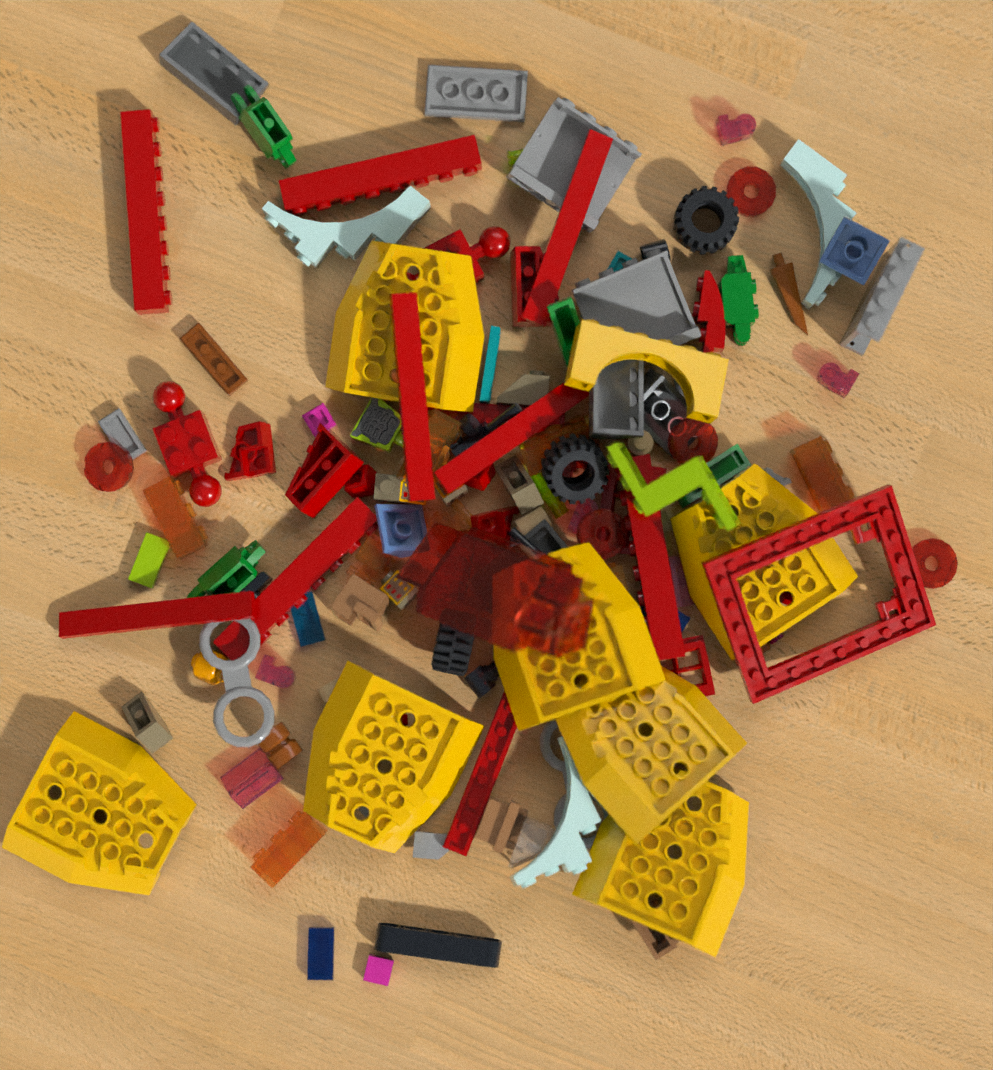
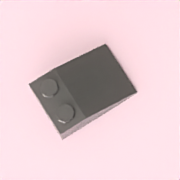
[644,368,709,461]

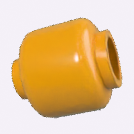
[191,649,229,685]

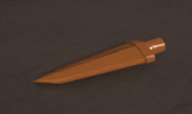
[770,252,808,335]

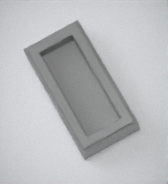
[98,408,147,464]

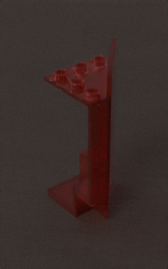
[395,522,594,658]

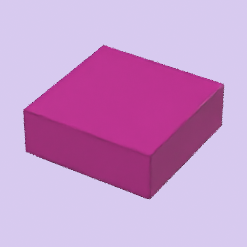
[302,403,337,438]
[363,954,394,986]

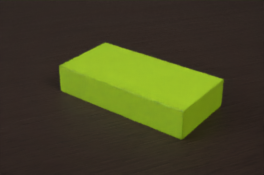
[128,532,171,589]

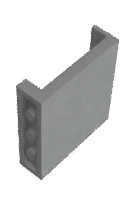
[571,248,701,346]

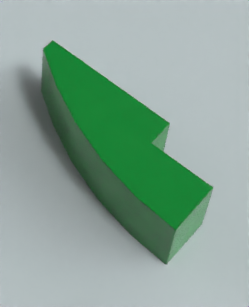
[547,296,580,368]
[677,443,751,509]

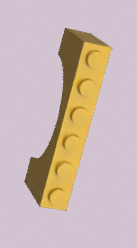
[564,319,729,424]

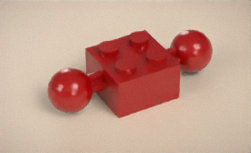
[407,226,511,283]
[152,381,222,507]

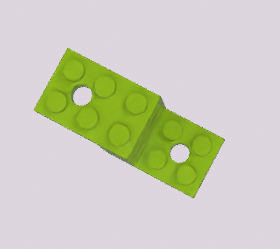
[607,442,741,531]

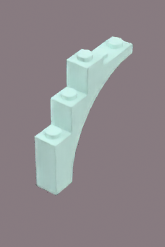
[780,139,856,309]
[262,186,431,268]
[510,736,601,888]

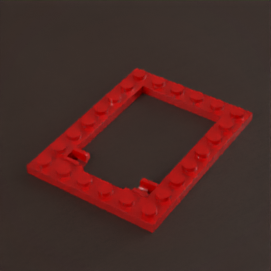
[701,484,936,704]

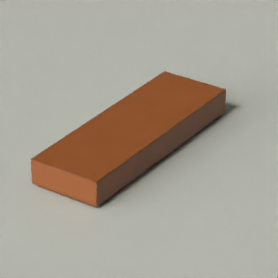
[180,322,248,396]

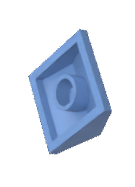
[819,216,890,285]
[375,504,431,558]

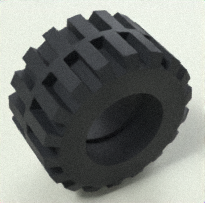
[673,186,739,255]
[541,434,609,504]
[431,607,478,677]

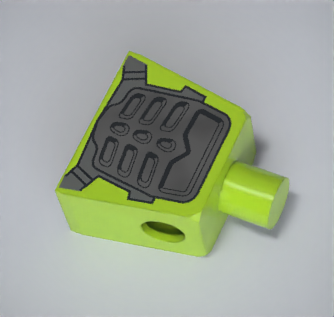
[350,397,403,452]

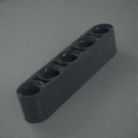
[374,923,502,968]

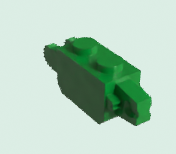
[231,84,297,169]
[718,255,759,347]
[187,540,266,598]

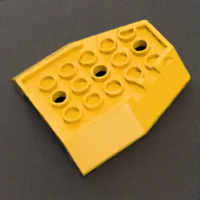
[325,240,485,412]
[670,463,858,660]
[493,542,666,731]
[303,660,485,853]
[555,666,747,844]
[2,711,197,895]
[572,768,749,957]

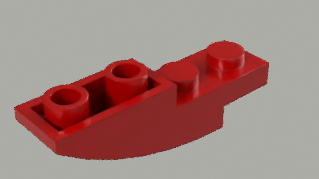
[692,270,726,353]

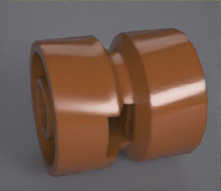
[258,722,303,770]

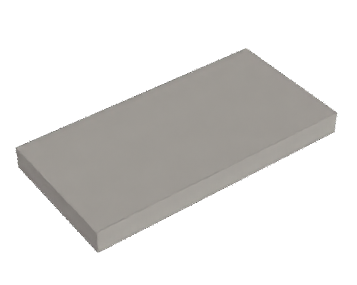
[425,65,528,122]

